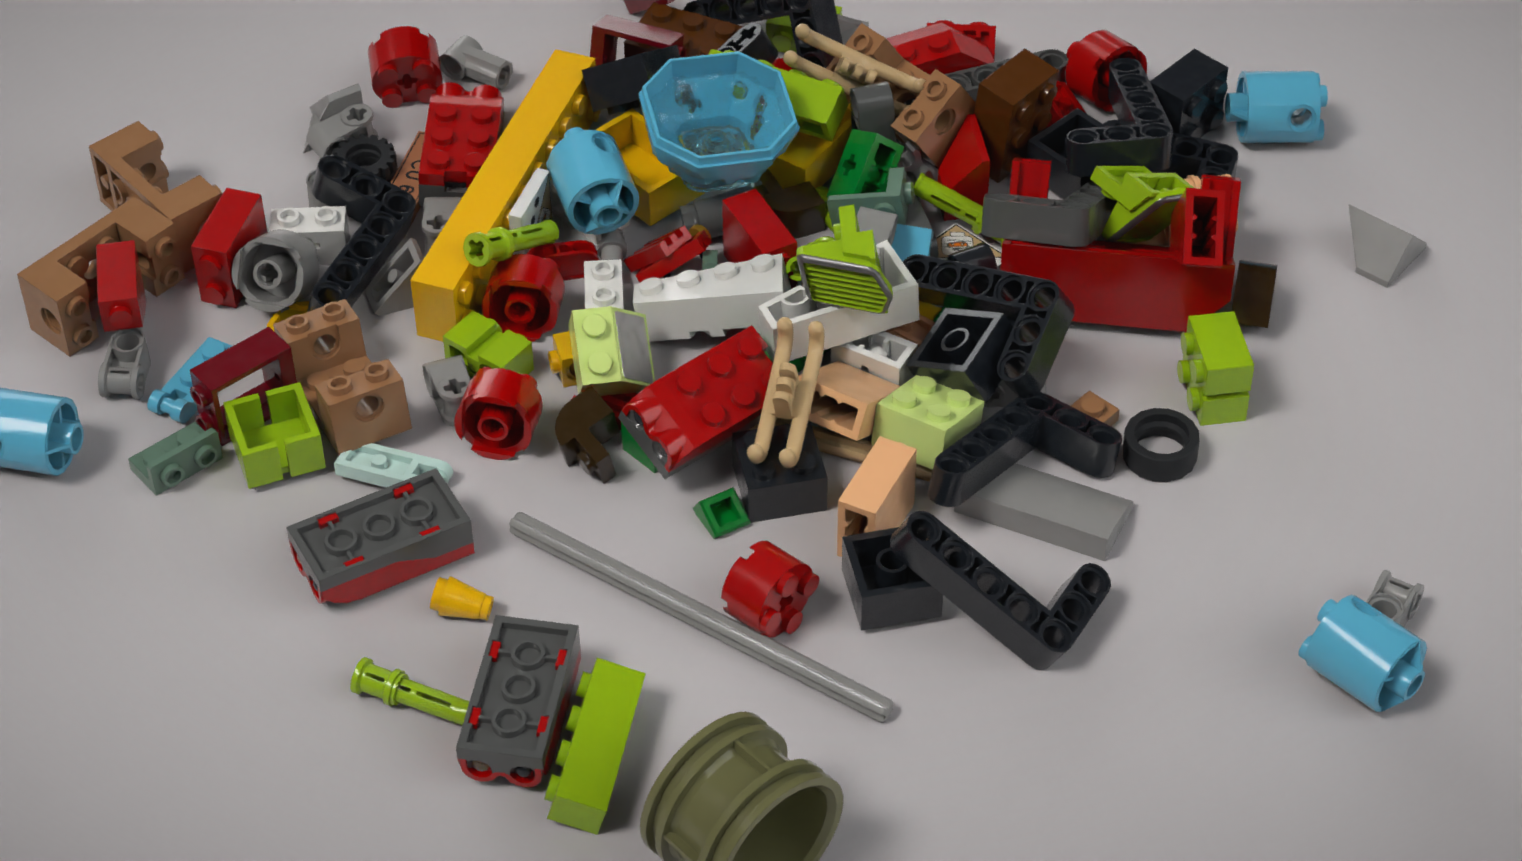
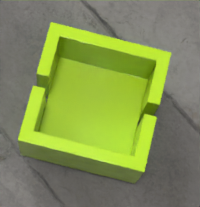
[1177,311,1254,426]
[223,382,326,489]

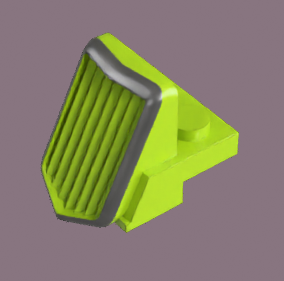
[1090,166,1194,243]
[796,204,893,314]

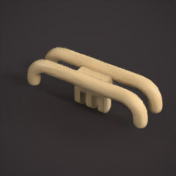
[783,24,926,117]
[747,317,825,468]

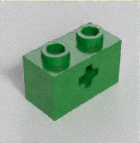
[826,129,904,198]

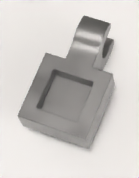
[897,141,936,185]

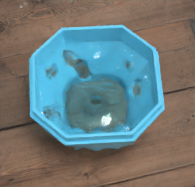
[638,51,800,192]

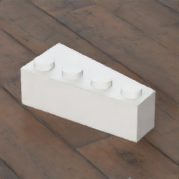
[758,240,920,361]
[633,253,792,342]

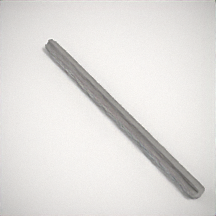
[509,512,893,722]

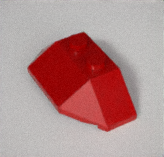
[886,22,994,75]

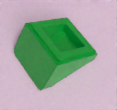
[693,487,751,539]

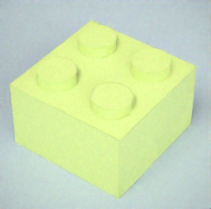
[871,375,985,470]

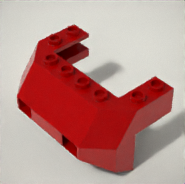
[1000,157,1241,332]

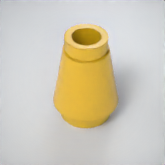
[430,576,494,621]

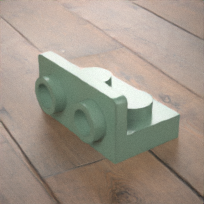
[128,422,223,496]

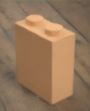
[798,361,900,441]
[837,436,917,557]

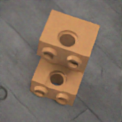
[826,23,976,168]
[89,121,223,273]
[17,196,185,357]
[273,299,412,455]

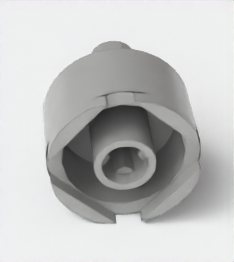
[232,229,320,312]

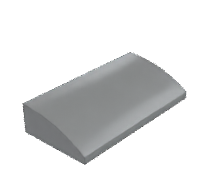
[954,463,1134,561]

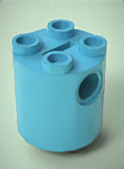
[1225,71,1328,143]
[546,127,639,235]
[0,388,84,476]
[1298,595,1427,712]

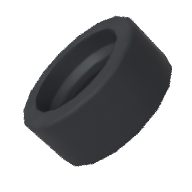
[1123,408,1200,482]

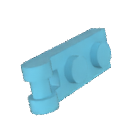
[147,337,232,424]

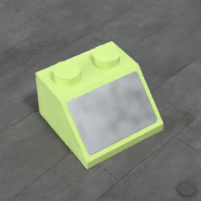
[568,306,655,396]

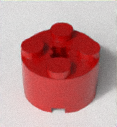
[368,26,442,108]
[1066,29,1147,112]
[482,254,565,342]
[454,367,543,460]
[721,540,819,638]

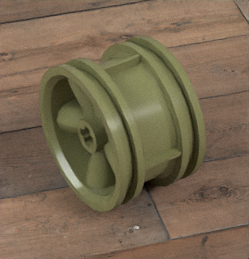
[640,712,843,861]

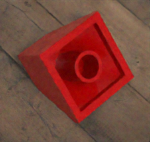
[934,114,990,221]

